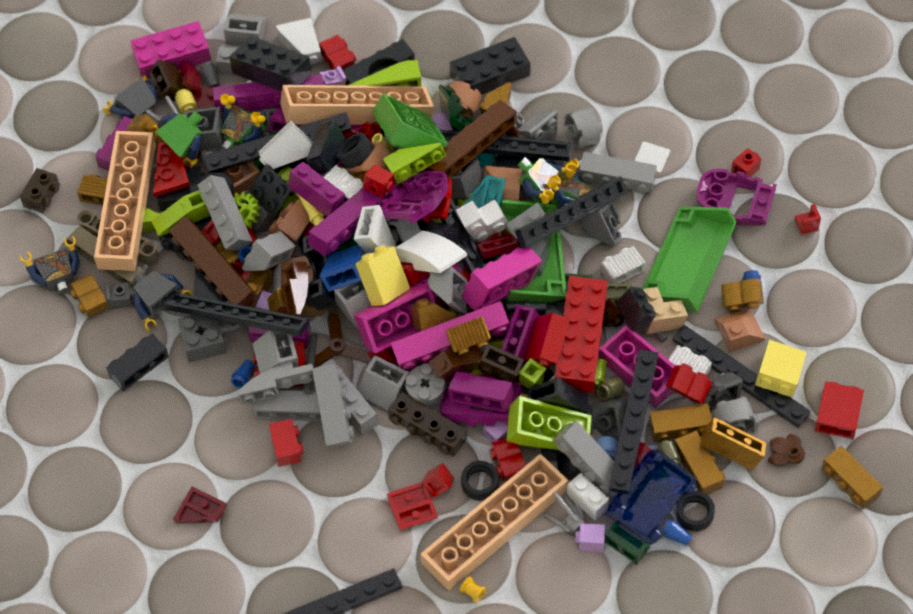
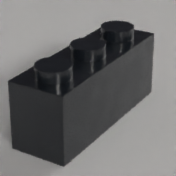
[106,333,169,392]

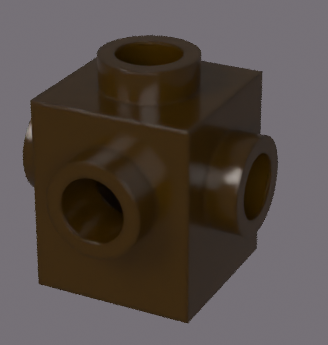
[603,297,625,328]

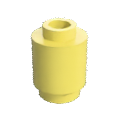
[175,89,198,114]

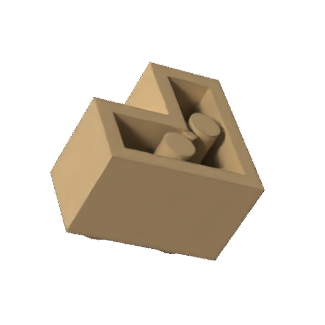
[643,287,688,334]

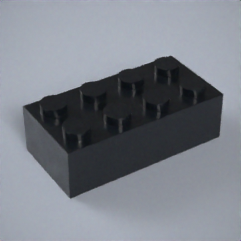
[229,36,312,91]
[449,37,530,95]

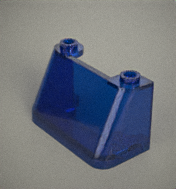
[605,449,697,545]

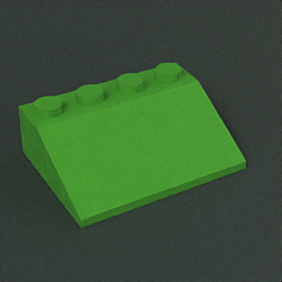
[372,93,448,148]

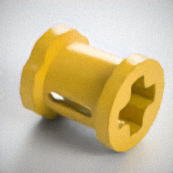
[460,576,487,603]

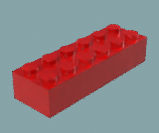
[555,276,608,393]

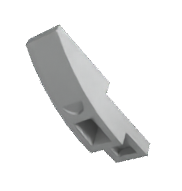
[237,362,314,405]

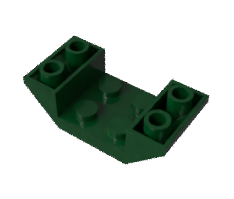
[438,84,505,136]

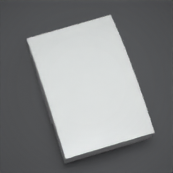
[395,231,467,273]

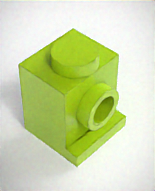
[519,358,546,388]

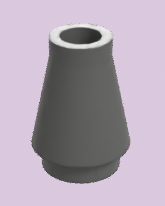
[200,62,220,88]

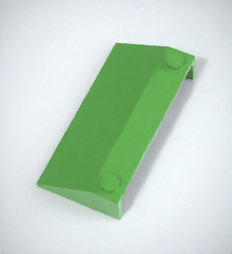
[499,200,567,306]
[643,206,737,312]

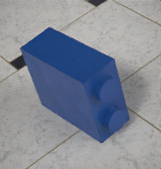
[320,245,366,292]

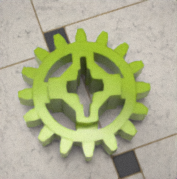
[234,192,261,229]

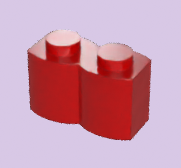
[319,35,356,71]
[666,363,713,404]
[489,438,526,483]

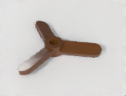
[305,313,371,368]

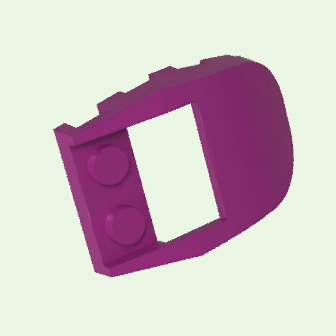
[696,169,777,226]
[381,171,448,224]
[440,375,523,427]

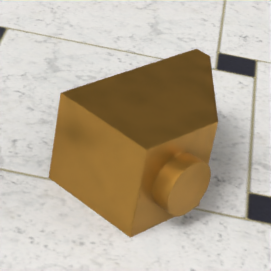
[480,83,511,113]
[410,299,457,331]

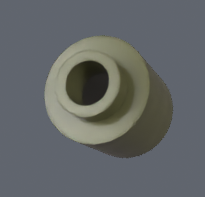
[596,376,625,400]
[656,440,681,472]

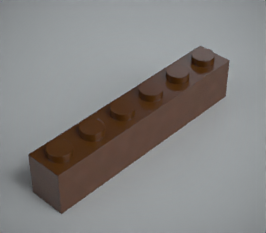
[424,100,517,178]
[169,215,259,307]

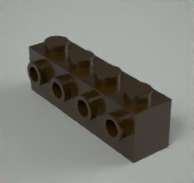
[388,392,467,457]

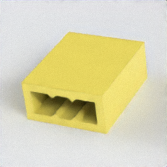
[355,245,410,306]
[755,340,807,397]

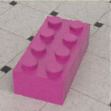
[130,21,211,79]
[461,247,542,311]
[353,282,436,353]
[599,324,675,408]

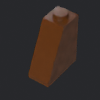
[429,345,483,381]

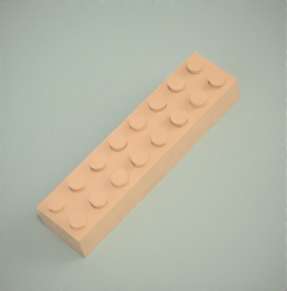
[280,85,434,125]
[94,131,156,271]
[421,454,568,591]

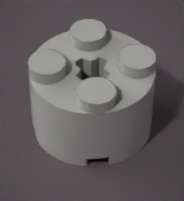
[564,107,603,149]
[406,364,445,409]
[713,397,758,433]

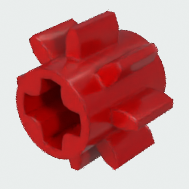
[358,122,381,143]

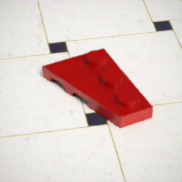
[153,141,190,197]

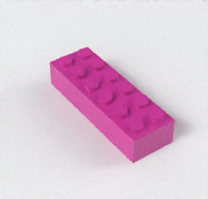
[391,301,509,372]

